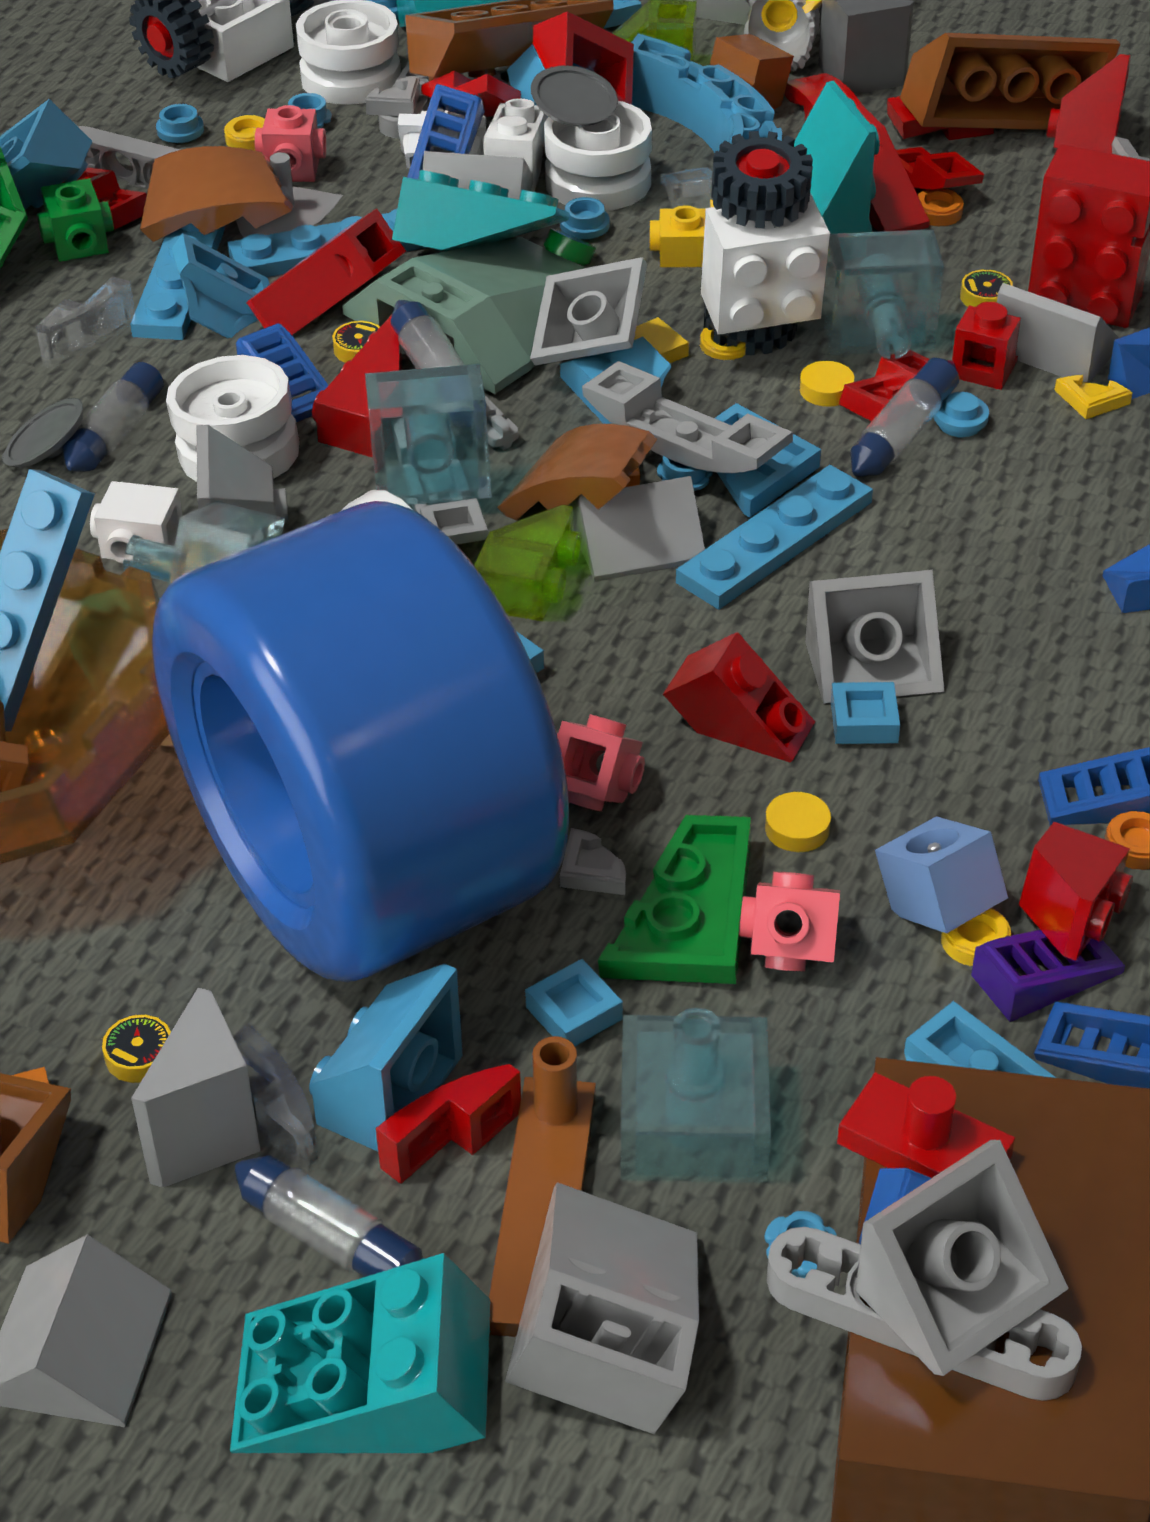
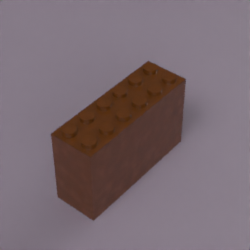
[830,1057,1150,1522]

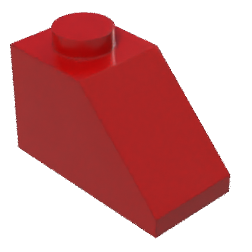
[1047,54,1131,154]

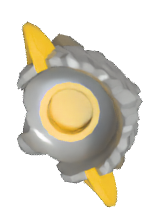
[744,0,822,71]

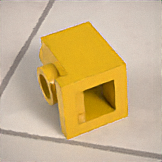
[649,200,714,267]

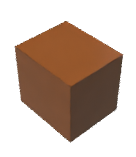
[710,34,794,109]

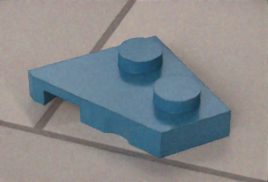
[715,403,821,517]

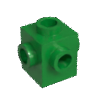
[37,178,114,262]

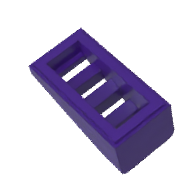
[971,930,1125,1022]

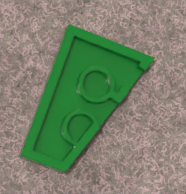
[598,815,752,984]

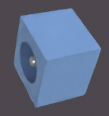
[875,816,1008,933]

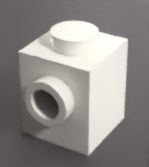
[90,481,184,565]

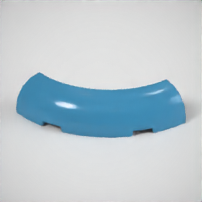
[631,33,782,153]

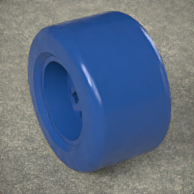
[152,501,569,982]

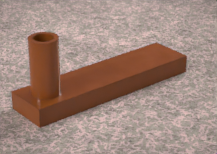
[489,1036,596,1337]

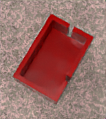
[1028,144,1150,328]

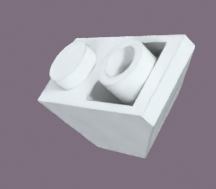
[484,99,547,192]

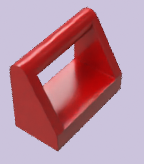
[533,11,634,105]

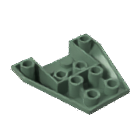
[342,237,585,394]

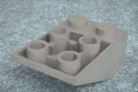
[505,1182,699,1434]

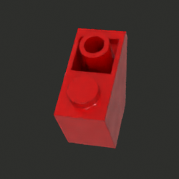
[663,632,816,762]
[1019,822,1133,961]

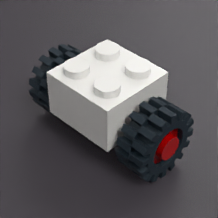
[129,0,314,82]
[701,131,830,355]

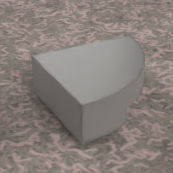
[365,77,420,116]
[560,828,626,895]

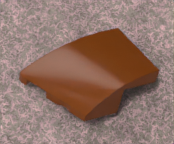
[140,146,293,242]
[497,424,657,520]

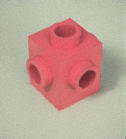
[255,105,326,182]
[557,714,645,811]
[739,871,840,971]

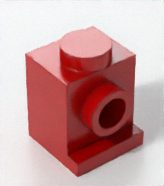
[952,302,1021,390]

